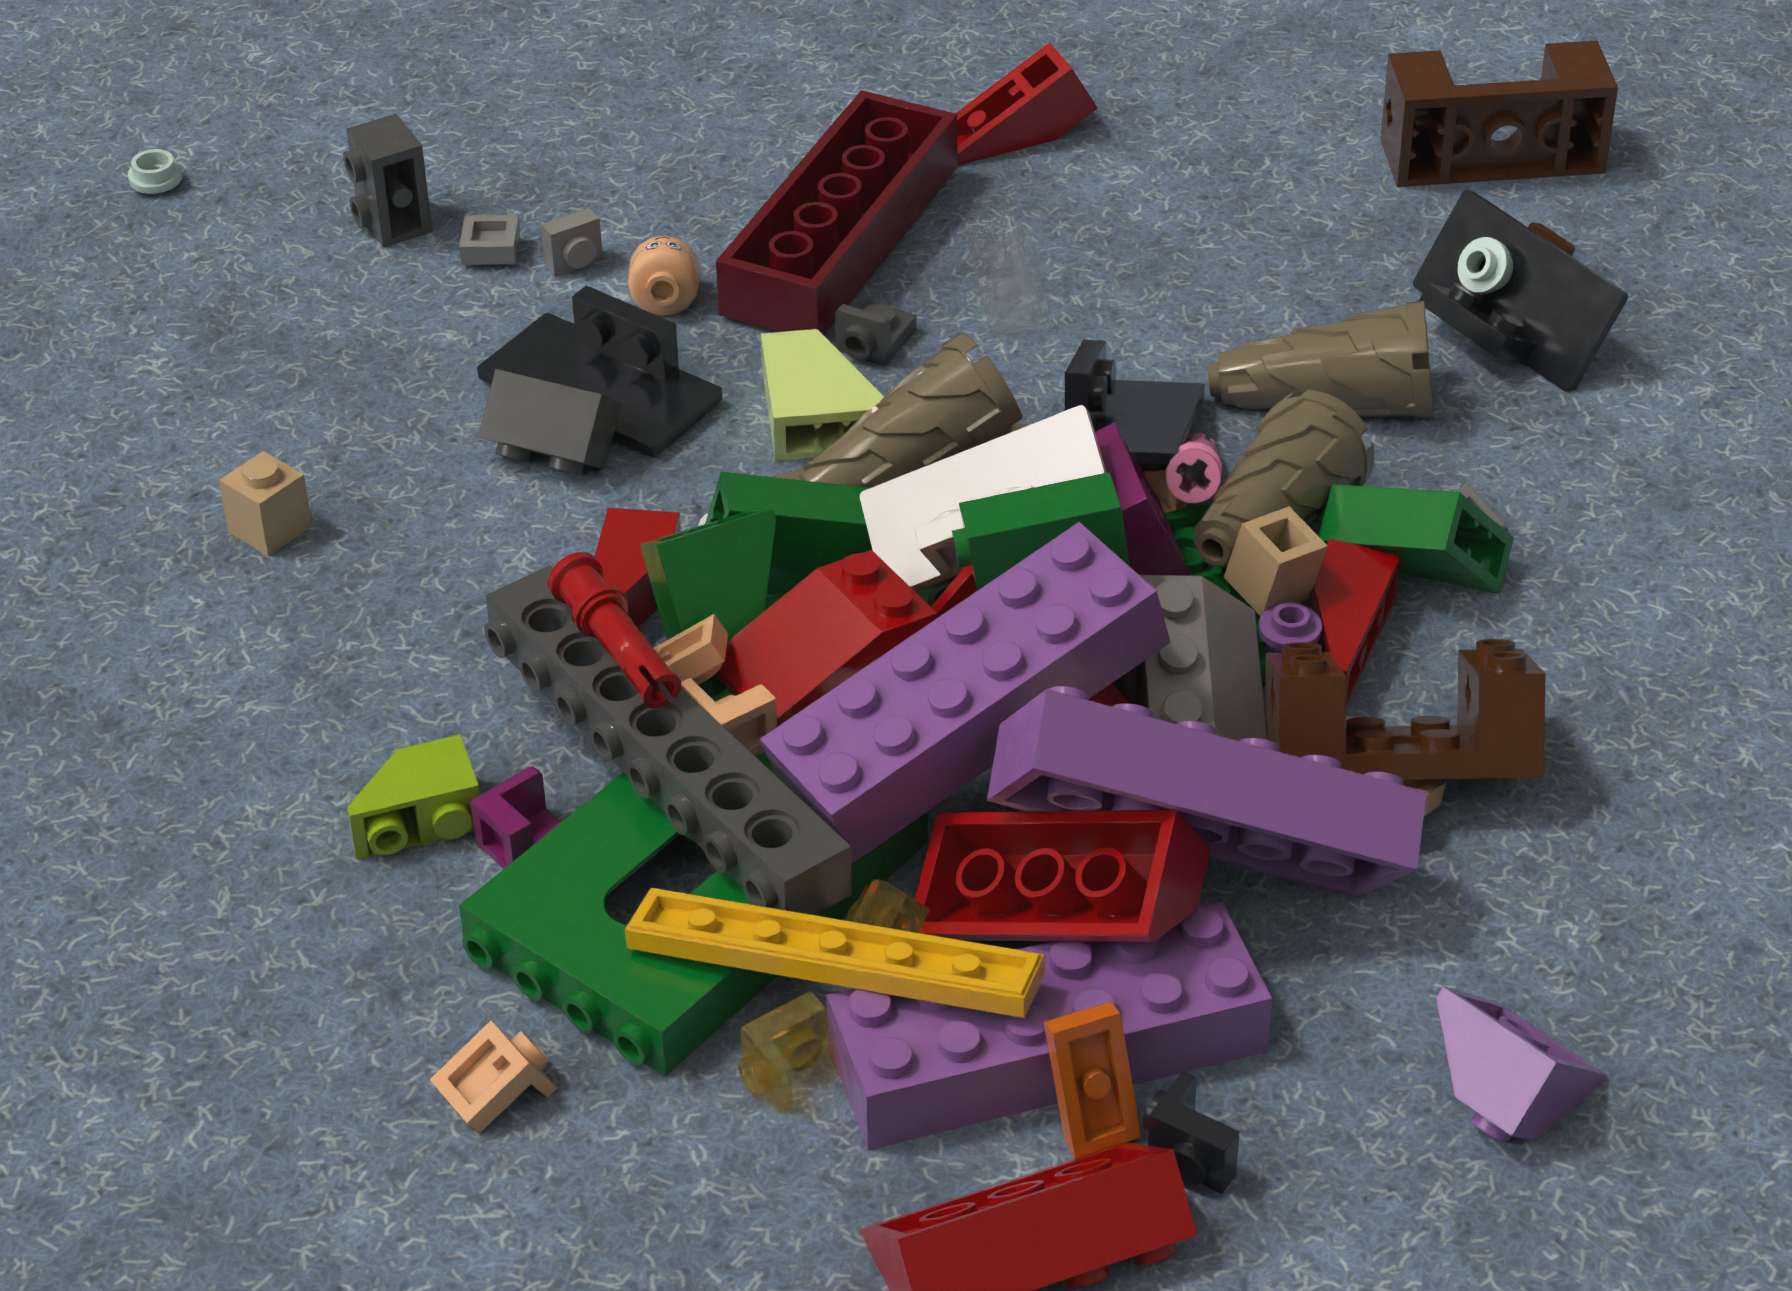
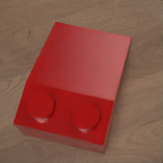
[714,550,937,727]

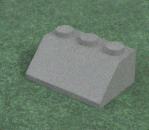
[1135,575,1267,741]

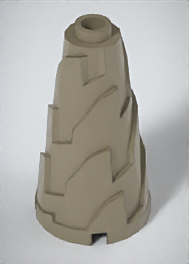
[1208,301,1434,418]
[799,333,1024,488]
[1193,389,1374,568]

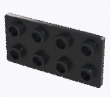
[1413,190,1628,391]
[477,285,723,456]
[1065,340,1205,472]

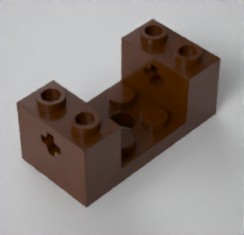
[1380,40,1618,187]
[1266,639,1546,780]

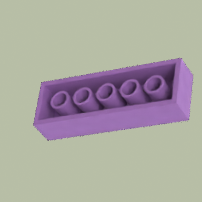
[760,522,1171,863]
[987,686,1427,897]
[826,901,1272,1150]

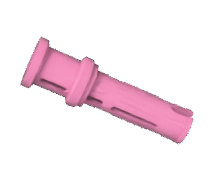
[1166,433,1222,503]

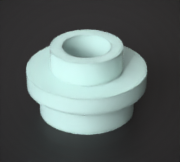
[128,149,182,194]
[1457,237,1513,294]

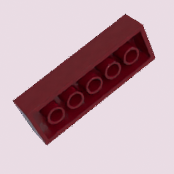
[716,90,958,335]

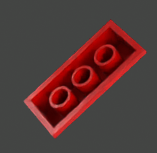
[906,810,1211,942]
[860,1142,1198,1291]

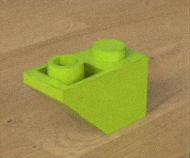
[347,734,480,860]

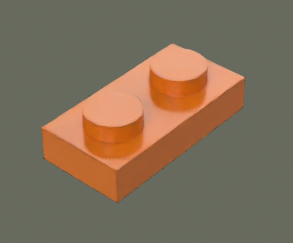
[1043,1001,1142,1159]

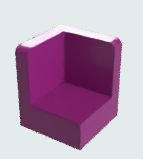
[471,766,562,869]

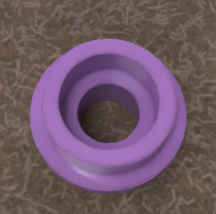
[1258,602,1322,653]

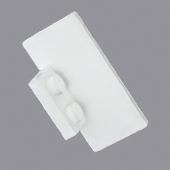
[860,405,1106,592]

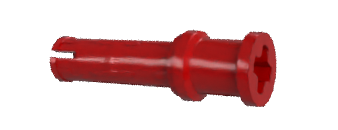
[547,552,681,708]

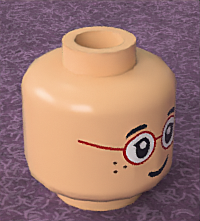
[627,235,700,316]

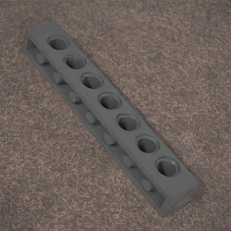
[484,565,852,915]

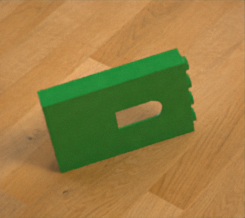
[459,688,928,1076]

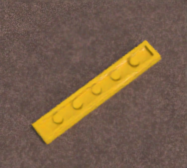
[625,888,1045,1018]

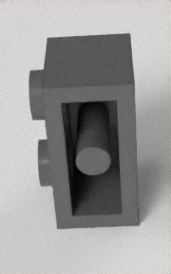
[343,113,433,248]
[478,369,622,476]

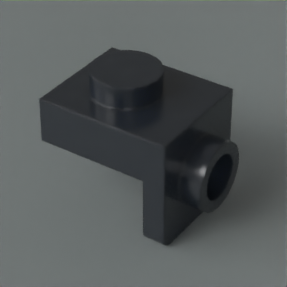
[1143,1071,1240,1194]

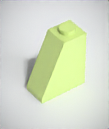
[761,329,884,461]

